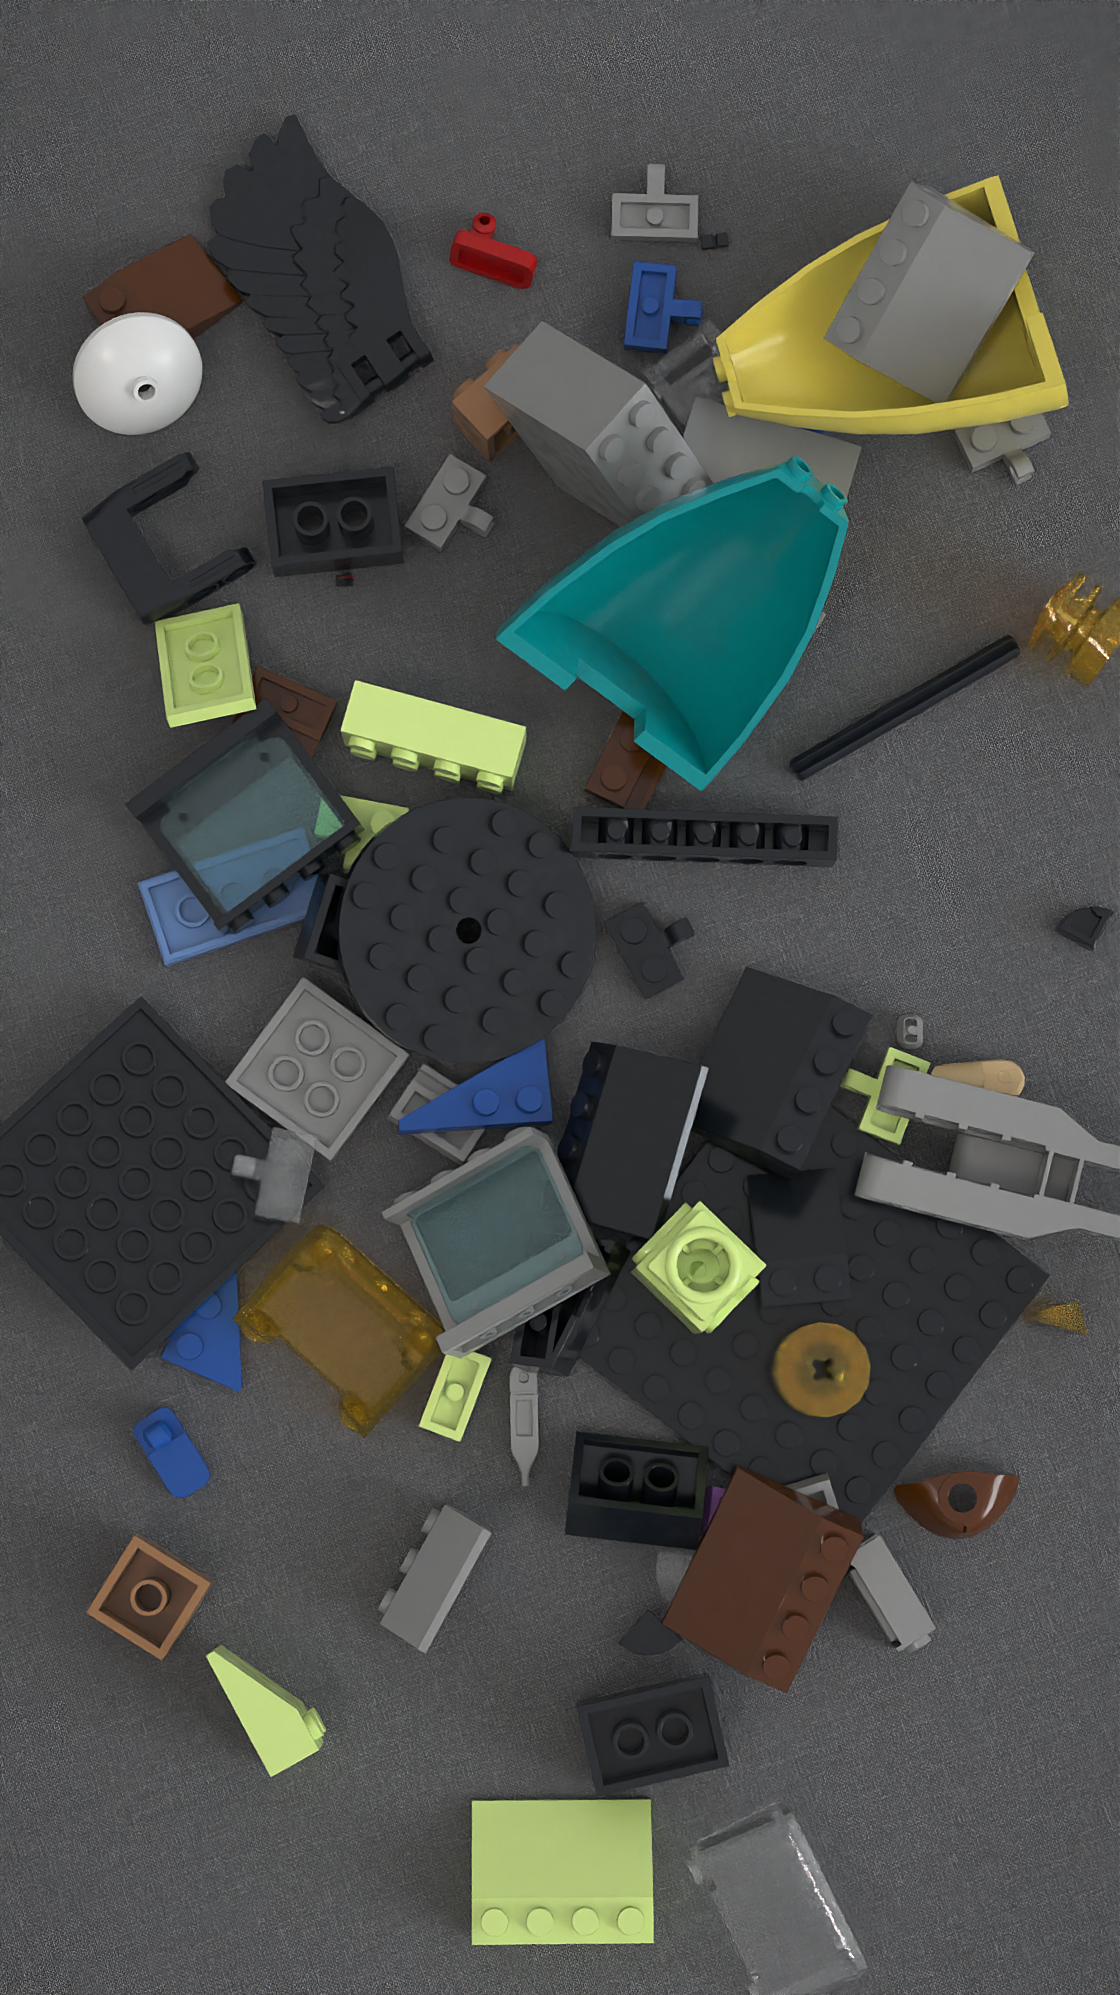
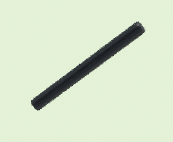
[790,635,1020,781]

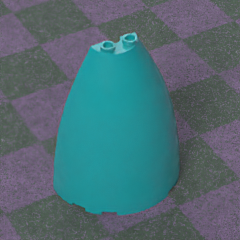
[496,456,849,791]

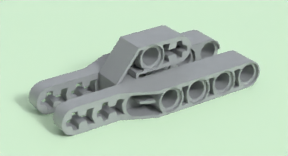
[855,1065,1120,1242]

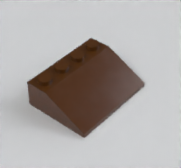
[662,1465,864,1693]

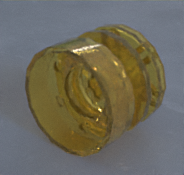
[1026,571,1120,689]
[771,1322,871,1417]

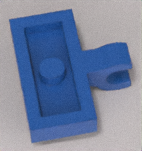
[624,261,703,354]

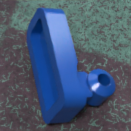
[133,1407,211,1498]

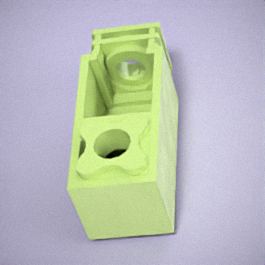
[630,1201,767,1334]

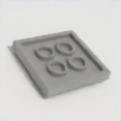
[225,977,410,1162]

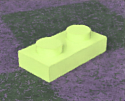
[419,1351,492,1442]

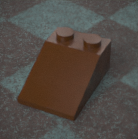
[82,234,243,339]

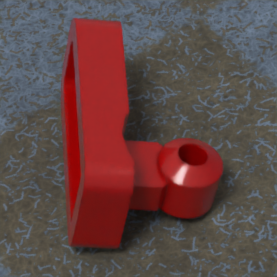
[449,212,538,289]

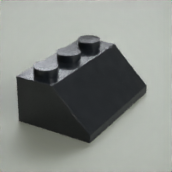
[564,1431,709,1550]

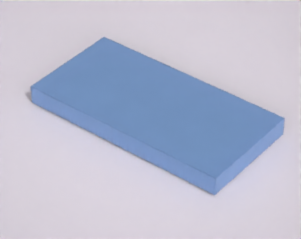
[138,827,318,967]

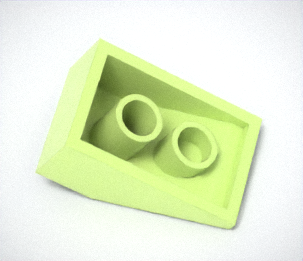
[206,1645,326,1777]

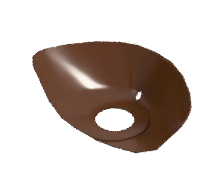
[894,1471,1019,1539]

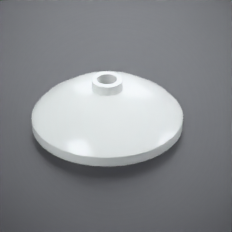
[72,312,203,435]

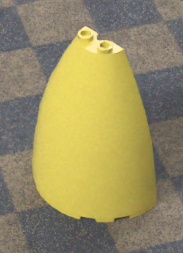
[713,175,1069,434]

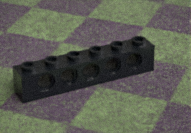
[571,807,838,867]

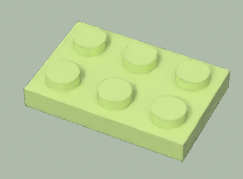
[155,603,256,728]

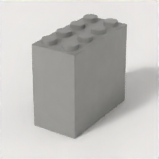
[483,321,713,527]

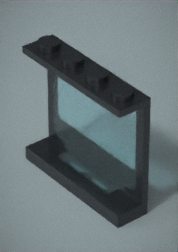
[125,698,365,935]

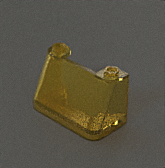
[232,1224,445,1438]

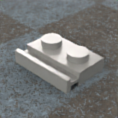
[388,1063,486,1166]

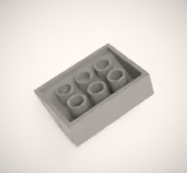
[824,183,1035,403]
[683,397,862,508]

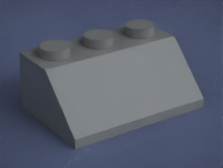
[377,1503,492,1654]

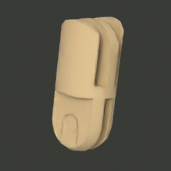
[931,1059,1025,1097]

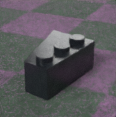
[510,1232,631,1377]

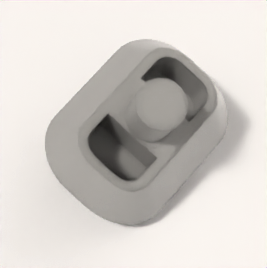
[897,1014,923,1049]

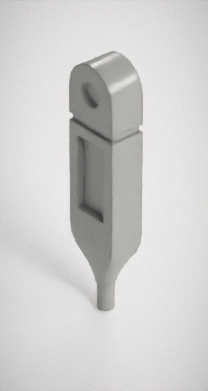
[510,1366,539,1486]

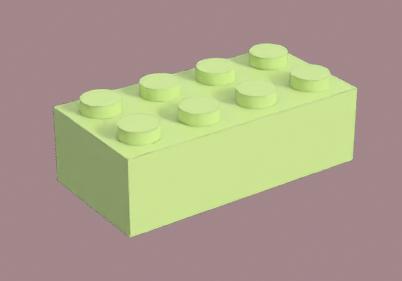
[341,680,526,795]

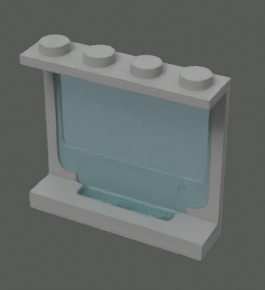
[382,1127,610,1359]

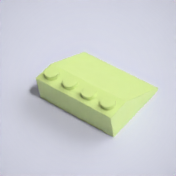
[472,1798,654,1945]

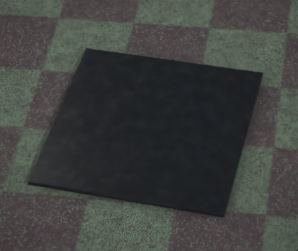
[579,1106,1050,1523]

